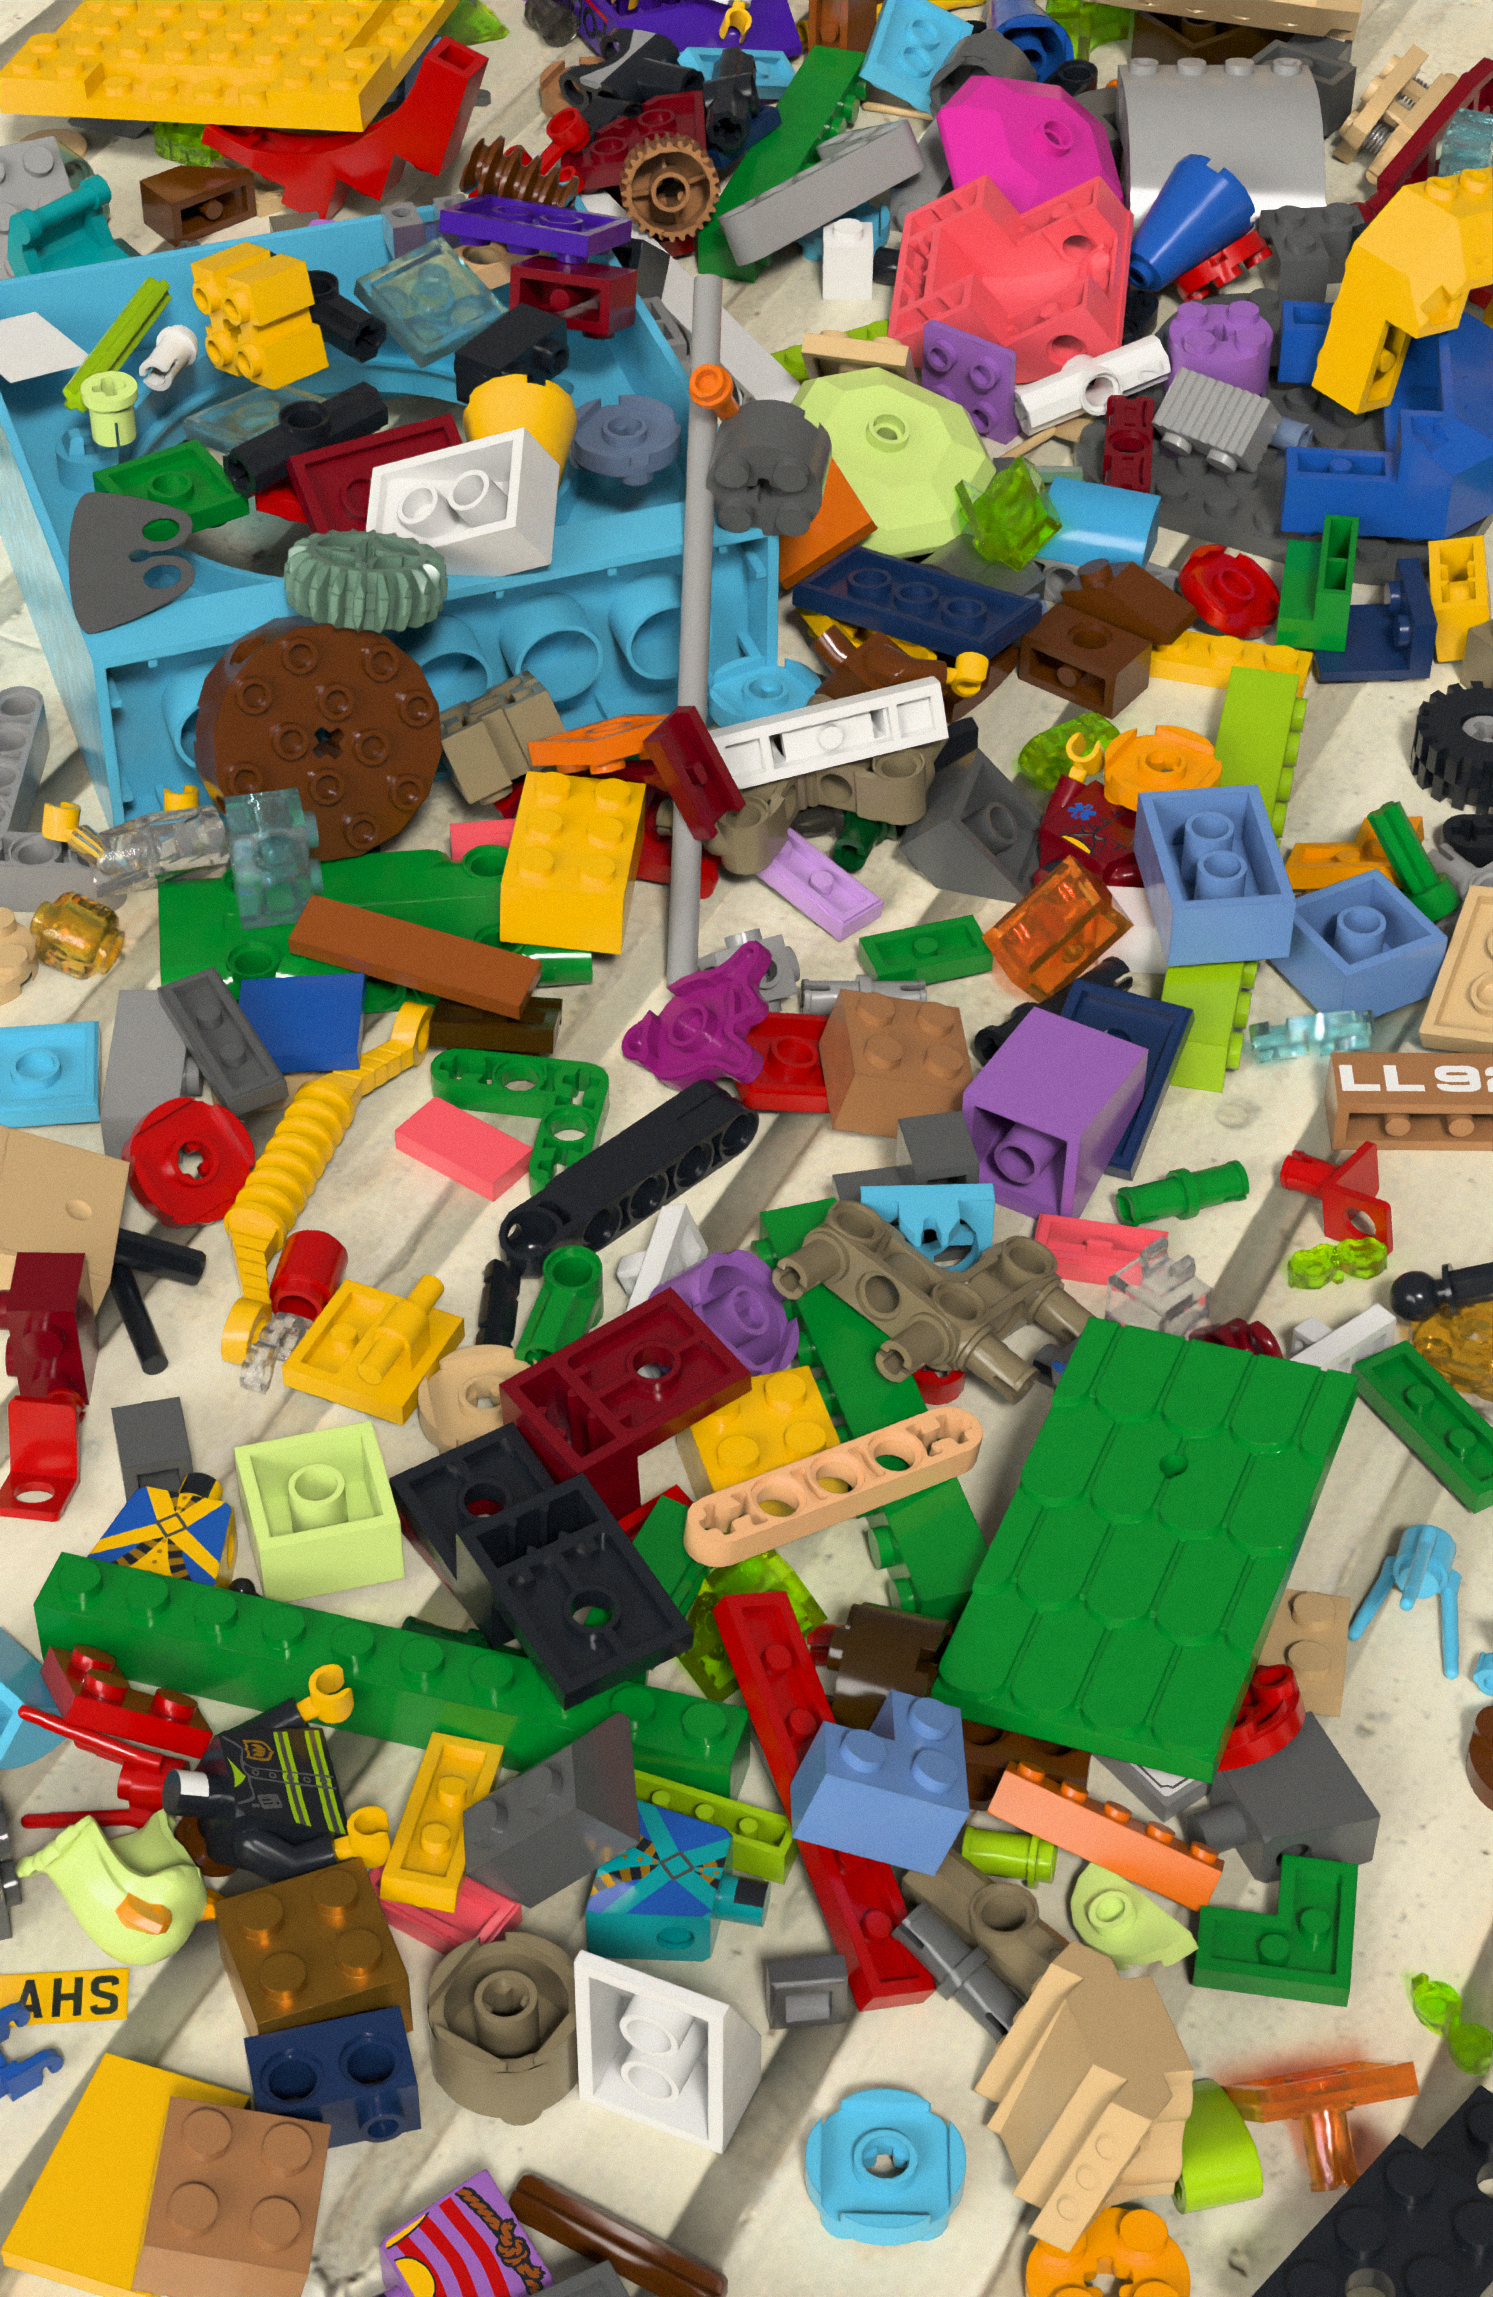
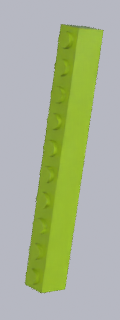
[1161,666,1308,1093]

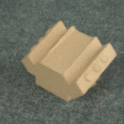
[973,1940,1194,2253]

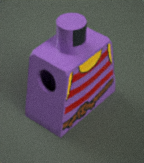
[373,2169,556,2297]

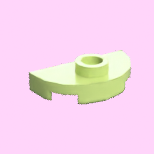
[1070,1862,1199,1971]

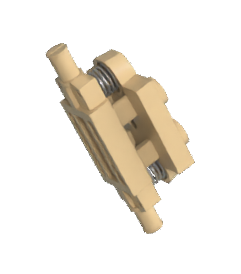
[1334,44,1459,185]

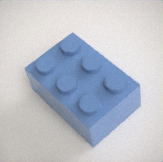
[1133,784,1296,967]

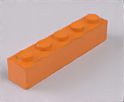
[986,1760,1225,1913]

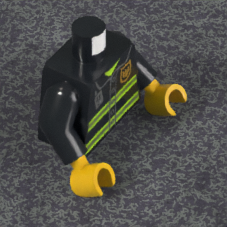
[162,1664,391,1884]

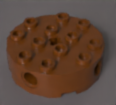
[193,615,442,862]

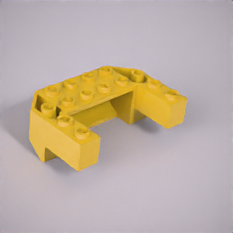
[1311,166,1493,415]

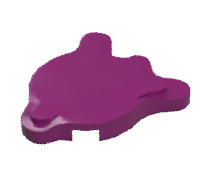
[622,941,772,1091]

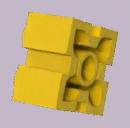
[190,241,329,390]

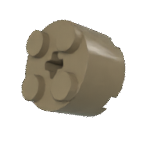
[427,1932,578,2126]

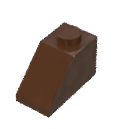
[139,165,257,247]
[1060,558,1199,646]

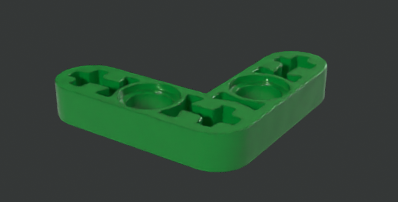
[431,1048,610,1197]

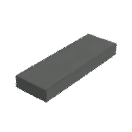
[157,966,289,1117]

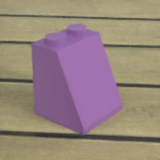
[962,1006,1149,1220]

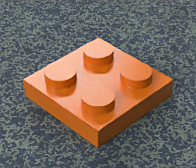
[527,713,671,774]

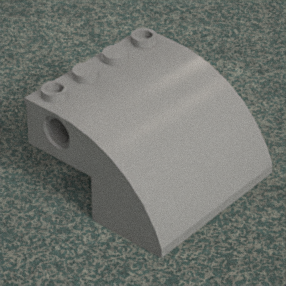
[1115,58,1326,239]

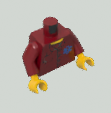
[1034,732,1144,909]

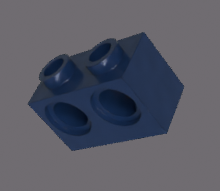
[243,2006,421,2149]

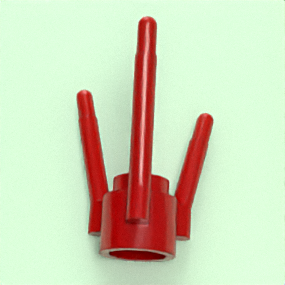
[18,1705,191,1829]

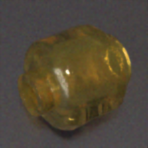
[30,891,125,980]

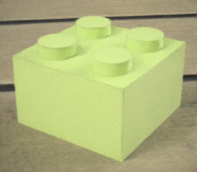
[234,1420,405,1603]

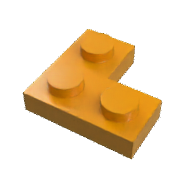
[1285,816,1424,893]

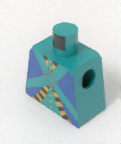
[586,1800,771,1962]

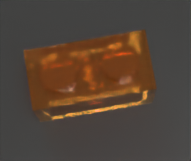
[982,855,1134,1003]

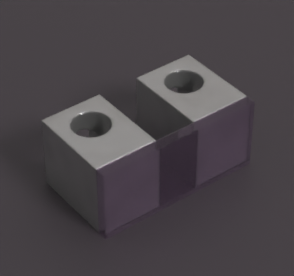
[382,193,467,263]

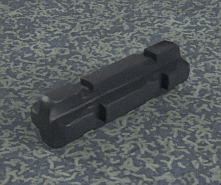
[475,1259,521,1349]

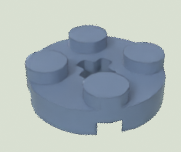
[570,395,681,486]

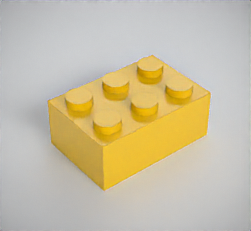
[500,771,646,955]

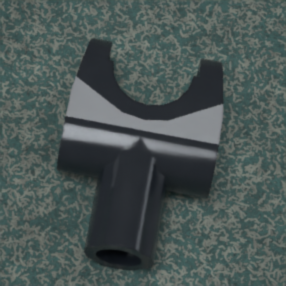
[559,28,705,112]

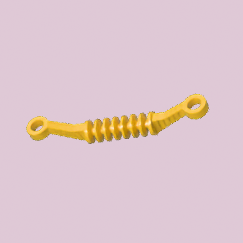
[221,1000,434,1368]

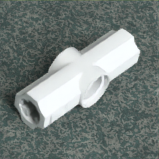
[1013,334,1171,436]

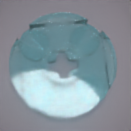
[1248,1010,1376,1064]

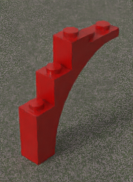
[201,35,489,220]

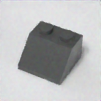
[898,748,1043,904]
[463,1711,640,1909]

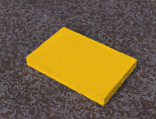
[1,2053,252,2297]

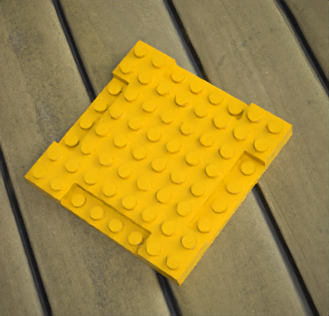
[0,0,460,132]

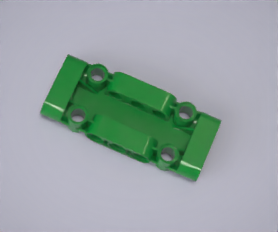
[158,845,593,1013]

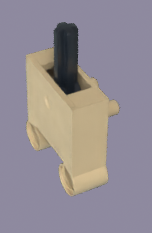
[0,1125,206,1316]

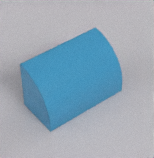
[1035,476,1161,570]

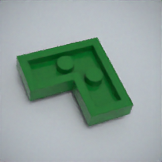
[1192,1854,1358,2007]

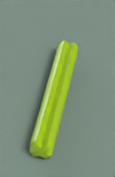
[62,277,171,413]

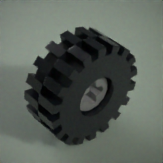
[1410,681,1493,814]

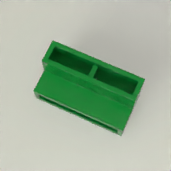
[1275,514,1360,652]

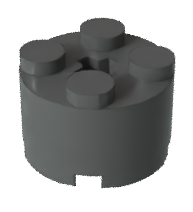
[929,29,1037,119]
[706,400,832,537]

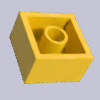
[677,1365,848,1535]

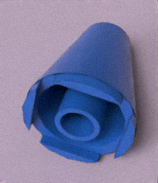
[985,0,1074,83]
[1128,154,1255,291]

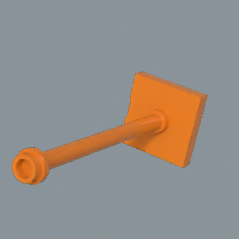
[689,364,878,590]

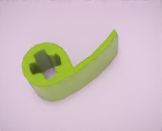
[1171,2079,1263,2215]

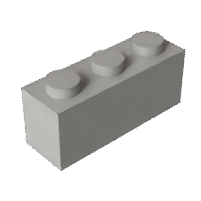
[100,990,203,1164]

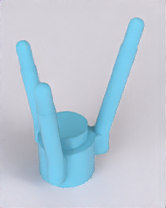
[1348,1524,1462,1680]

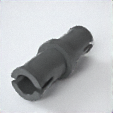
[891,1900,1025,2044]

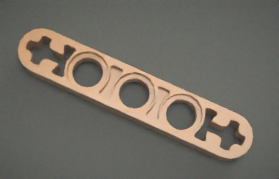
[683,1406,983,1568]

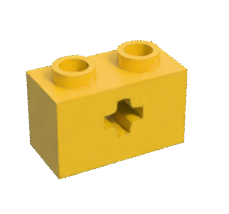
[1428,535,1492,663]

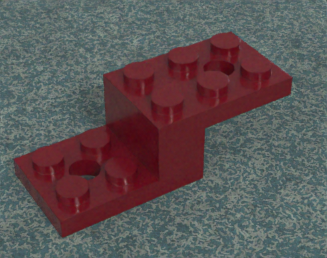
[395,1287,752,1607]

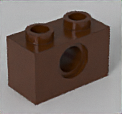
[1019,602,1152,720]

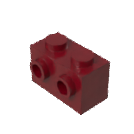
[509,255,638,339]
[0,1252,99,1405]

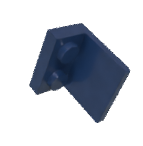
[1311,558,1438,683]

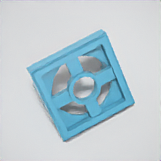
[860,1183,995,1272]

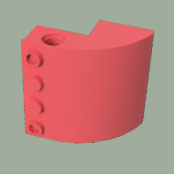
[887,174,1134,384]

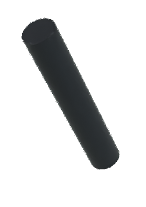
[109,1263,168,1375]

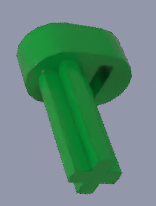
[1367,801,1461,922]

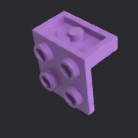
[922,319,1023,445]

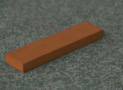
[288,894,542,1020]

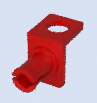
[1280,1141,1393,1258]
[0,1388,86,1522]

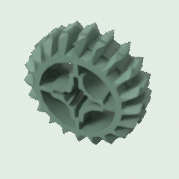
[284,528,448,633]

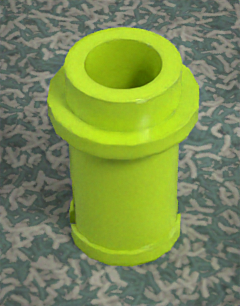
[961,1825,1058,1889]

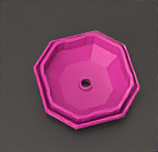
[936,75,1125,214]

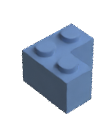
[790,1689,970,1876]

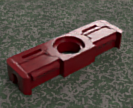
[1102,395,1155,494]

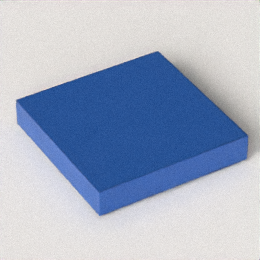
[238,973,367,1073]

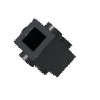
[454,302,569,404]

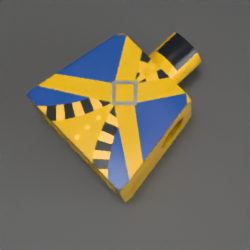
[87,1472,238,1590]

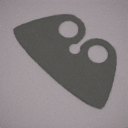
[69,492,195,634]

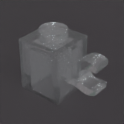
[1104,1236,1213,1341]

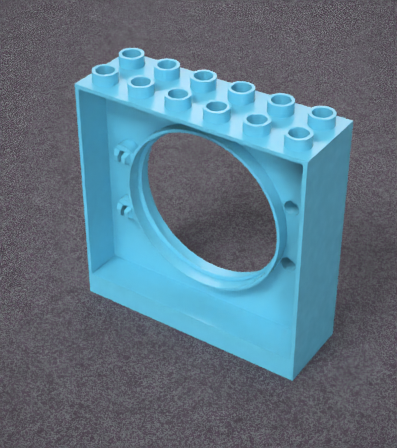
[0,181,779,848]

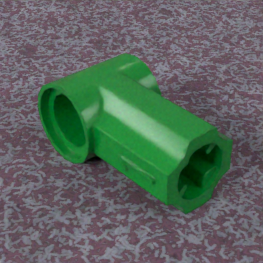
[516,1245,604,1366]

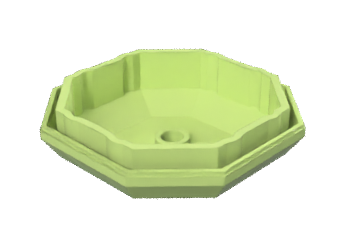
[791,367,997,559]

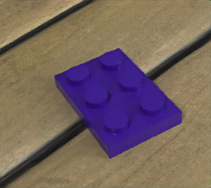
[439,194,633,264]

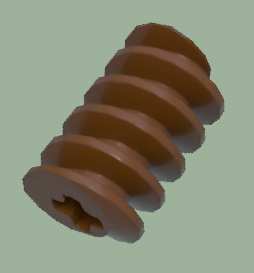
[459,135,580,209]

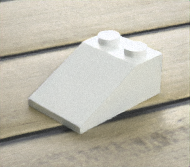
[366,427,560,577]
[574,1950,762,2155]

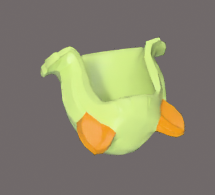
[15,1808,226,1966]

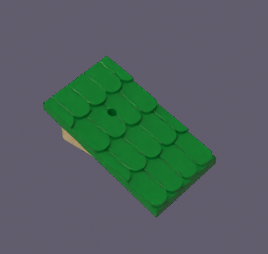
[931,1316,1359,1784]

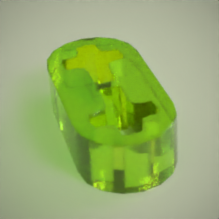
[153,122,223,167]
[1018,712,1121,791]

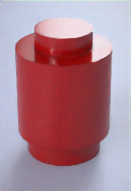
[269,1230,348,1328]

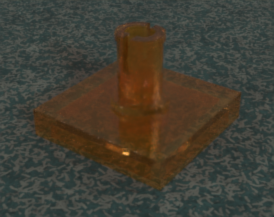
[1221,2058,1420,2192]

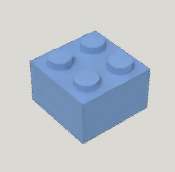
[1270,868,1448,1032]

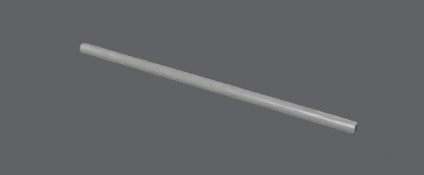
[666,274,723,988]

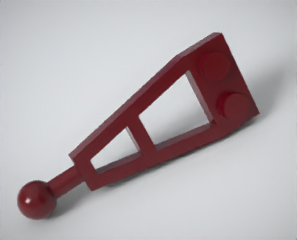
[1349,57,1493,223]

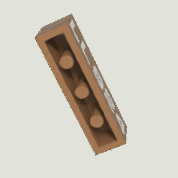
[1324,1052,1493,1151]

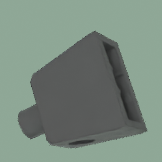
[1186,1711,1381,1883]

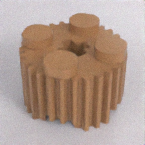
[619,132,721,242]

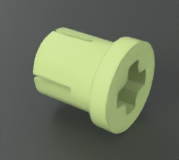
[80,371,138,447]

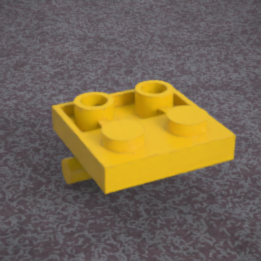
[282,1275,465,1426]

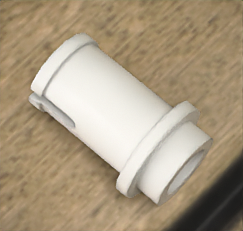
[139,325,199,391]

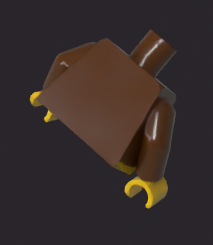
[809,624,989,700]

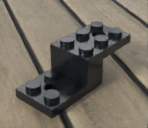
[389,1422,694,1711]
[1252,2085,1493,2297]

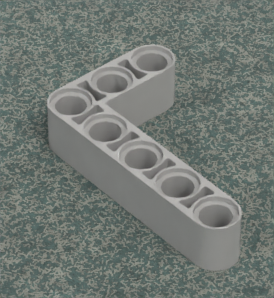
[718,119,927,266]
[0,686,127,915]

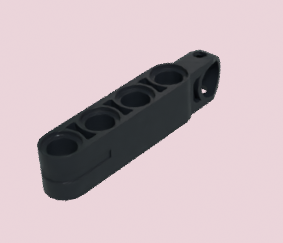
[498,1079,759,1278]

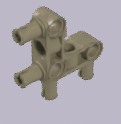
[656,694,948,875]
[772,1200,1097,1405]

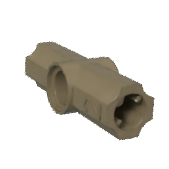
[902,1847,1070,2000]

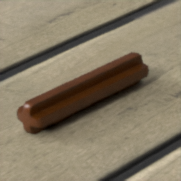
[508,2173,728,2297]

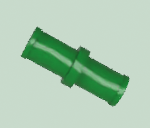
[1116,1160,1249,1227]

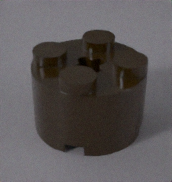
[826,1602,952,1731]

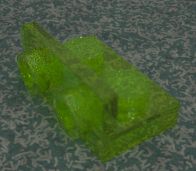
[954,455,1063,572]

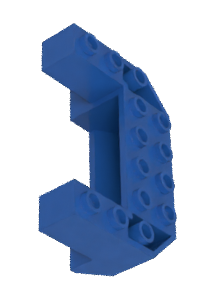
[1277,300,1493,541]

